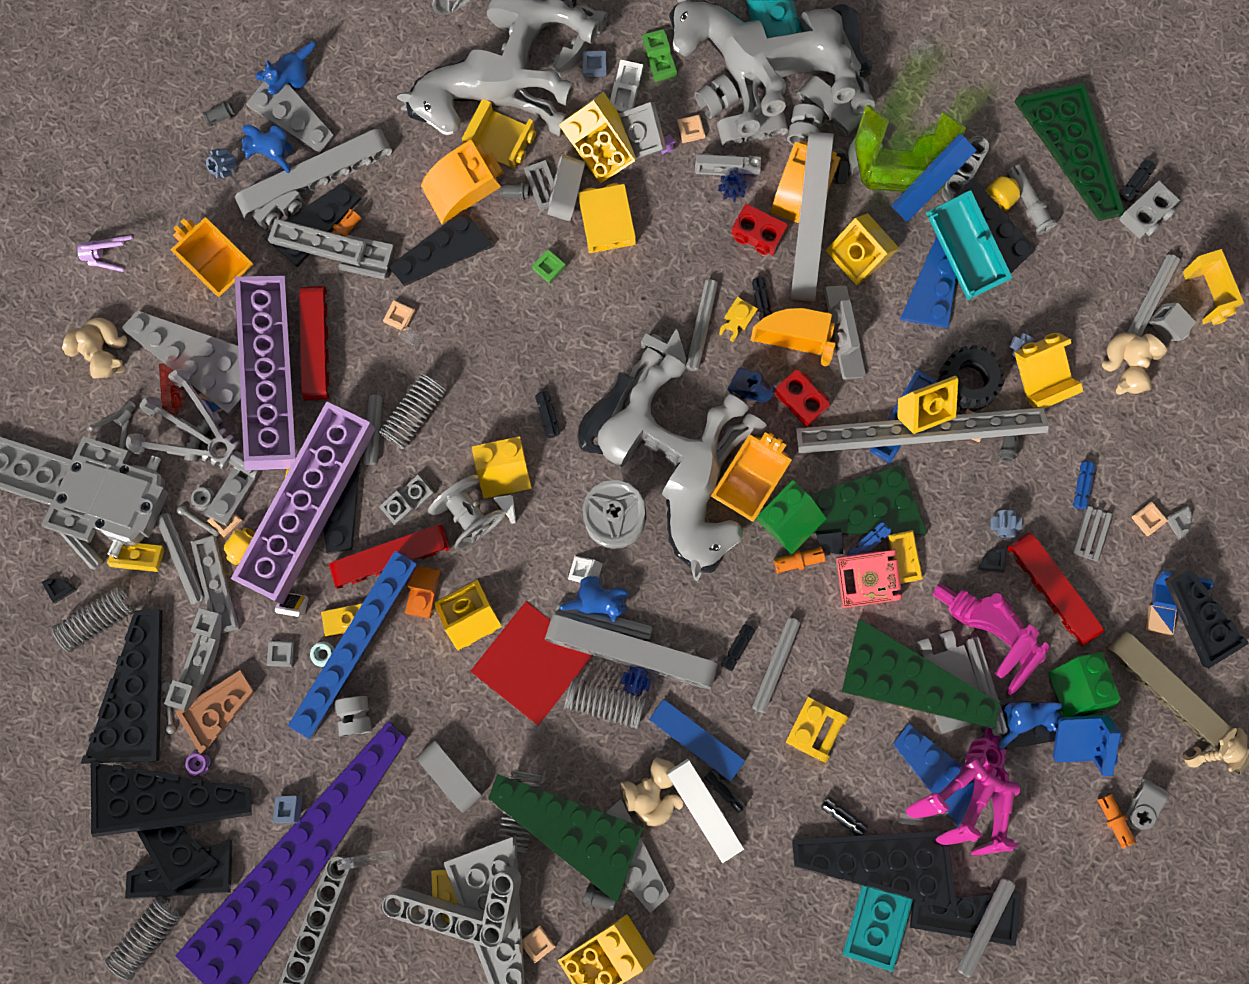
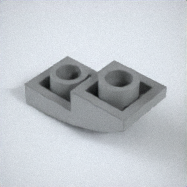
[553,33,589,78]
[253,190,304,230]
[379,475,436,525]

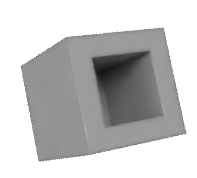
[1149,302,1196,341]

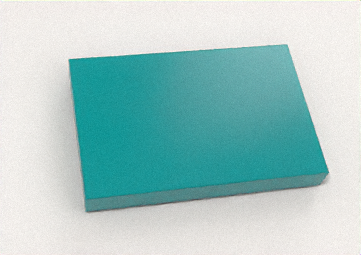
[842,886,913,972]

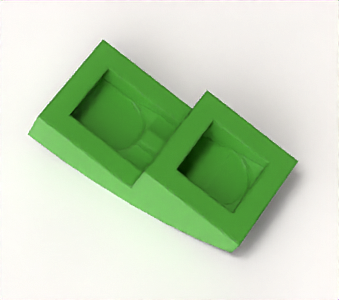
[642,29,677,82]

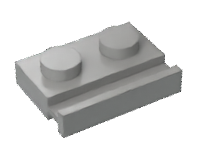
[339,235,395,280]

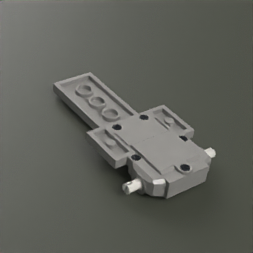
[0,436,169,558]

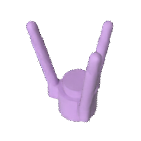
[78,235,133,272]

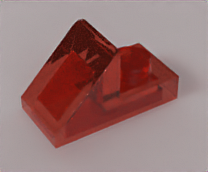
[159,363,196,415]

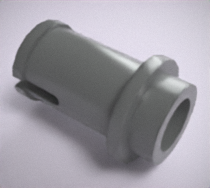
[203,101,235,127]
[500,182,530,201]
[998,435,1020,462]
[583,886,615,911]

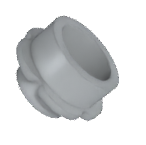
[191,487,215,511]

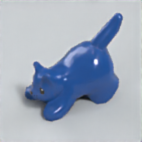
[255,41,316,94]
[241,125,293,173]
[560,576,629,622]
[999,702,1062,750]

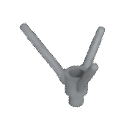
[87,401,137,450]

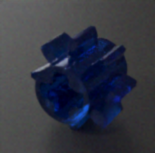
[718,170,748,202]
[620,667,652,697]

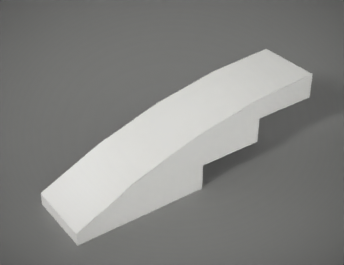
[610,60,644,114]
[666,759,744,863]

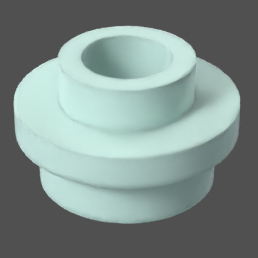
[310,642,335,667]

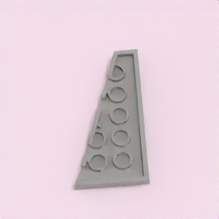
[122,310,241,416]
[444,835,525,984]

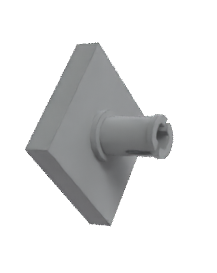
[619,102,667,159]

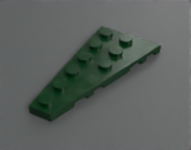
[1014,83,1125,221]
[761,465,927,535]
[842,619,1000,729]
[488,774,643,903]

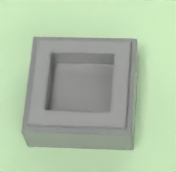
[266,641,295,667]

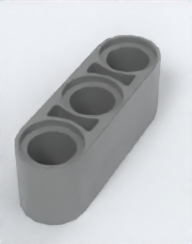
[796,76,864,136]
[717,112,788,148]
[942,136,989,201]
[546,154,585,221]
[416,740,483,813]

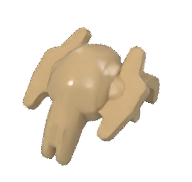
[1182,728,1249,772]

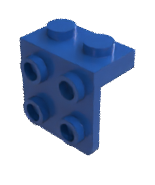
[1052,715,1122,776]

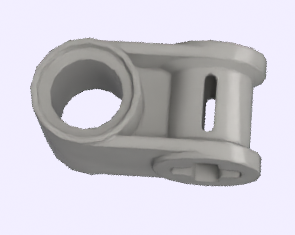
[1126,779,1169,830]

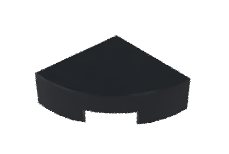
[835,153,849,184]
[816,528,843,554]
[979,547,1007,572]
[41,579,77,603]

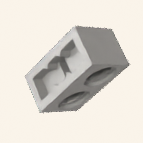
[1119,181,1180,239]

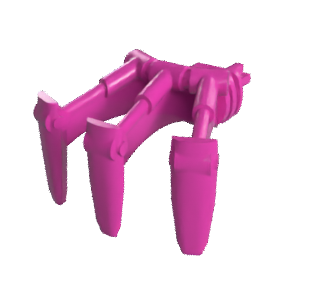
[932,583,1050,696]
[906,727,1020,856]

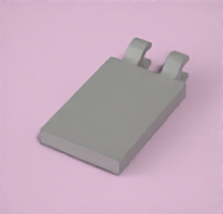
[916,630,980,734]

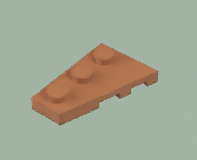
[176,670,255,755]

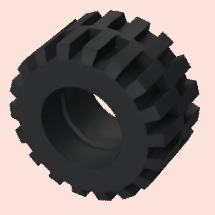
[938,345,1005,412]

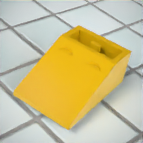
[559,92,637,184]
[558,914,656,984]

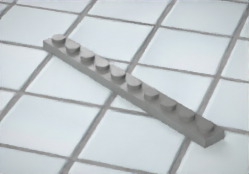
[796,408,1049,453]

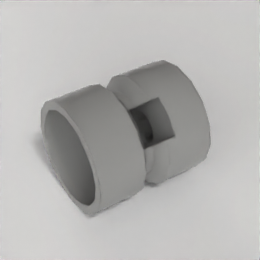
[695,75,739,119]
[787,104,824,145]
[334,696,372,737]

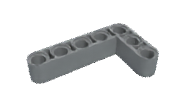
[382,866,521,948]

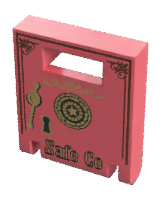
[835,549,903,608]

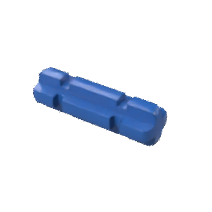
[1073,461,1096,509]
[848,522,891,555]

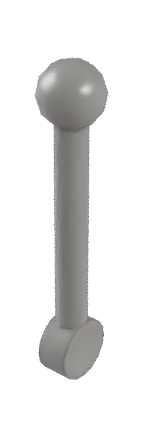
[177,506,220,537]
[161,682,176,734]

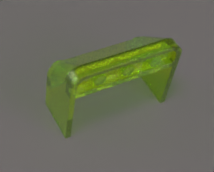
[854,105,966,193]

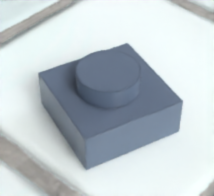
[583,51,607,77]
[273,796,303,824]

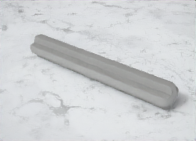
[1127,254,1180,337]
[686,279,718,371]
[157,513,205,604]
[555,602,652,640]
[752,617,800,713]
[966,637,1008,736]
[958,878,1015,978]

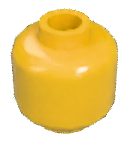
[985,176,1020,212]
[224,528,255,565]

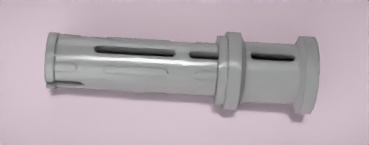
[1007,165,1057,235]

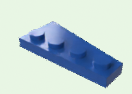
[900,236,956,328]
[893,724,975,827]

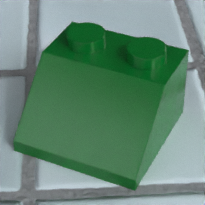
[756,480,827,554]
[1048,652,1121,717]

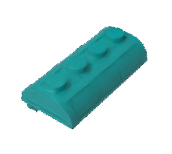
[745,0,802,39]
[926,190,1012,300]

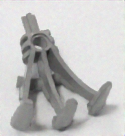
[126,369,253,476]

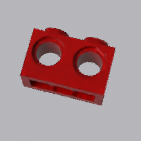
[731,203,788,256]
[774,369,830,428]

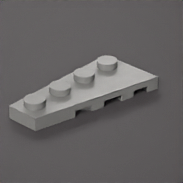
[246,81,335,154]
[606,799,670,913]

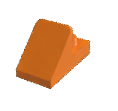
[405,566,441,619]

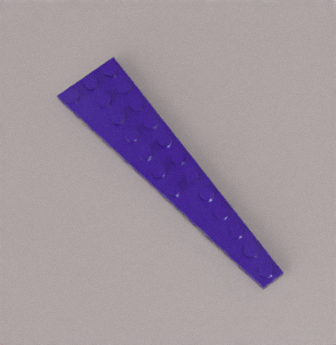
[175,722,408,984]

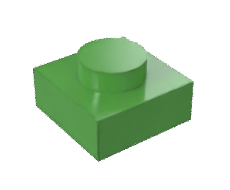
[532,249,566,284]

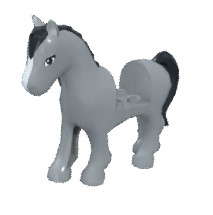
[397,0,608,137]
[669,0,875,136]
[577,348,768,581]

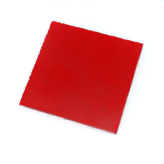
[470,601,593,725]

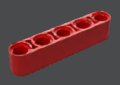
[299,285,330,401]
[328,525,451,589]
[1007,532,1104,647]

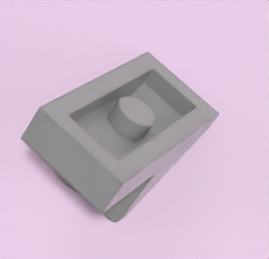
[641,328,686,366]

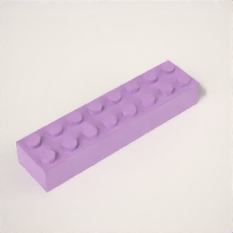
[235,276,296,471]
[231,401,376,604]

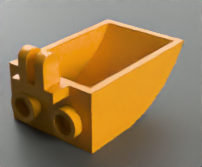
[421,139,504,224]
[770,141,841,223]
[170,217,254,297]
[750,308,835,366]
[711,432,792,522]

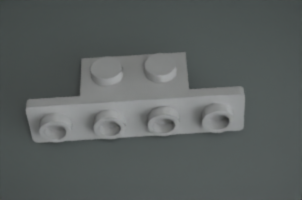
[824,285,866,379]

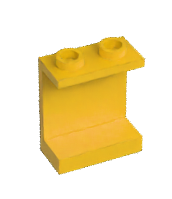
[462,99,536,169]
[578,183,636,253]
[1183,249,1244,325]
[1014,333,1083,409]

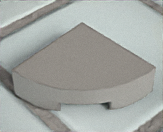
[1166,506,1192,539]

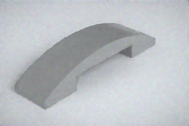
[164,608,222,711]

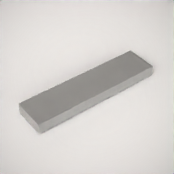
[268,218,367,266]
[191,535,240,634]

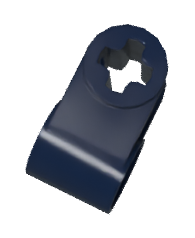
[727,367,775,403]

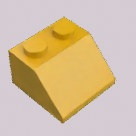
[825,213,899,286]
[898,376,958,434]
[472,436,532,499]
[434,579,502,651]

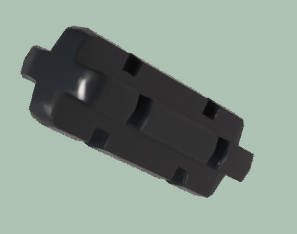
[1120,160,1156,202]
[752,277,772,321]
[535,391,560,438]
[721,624,755,671]
[704,769,747,812]
[821,797,868,836]

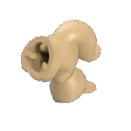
[62,318,127,378]
[1102,332,1167,394]
[621,757,683,827]

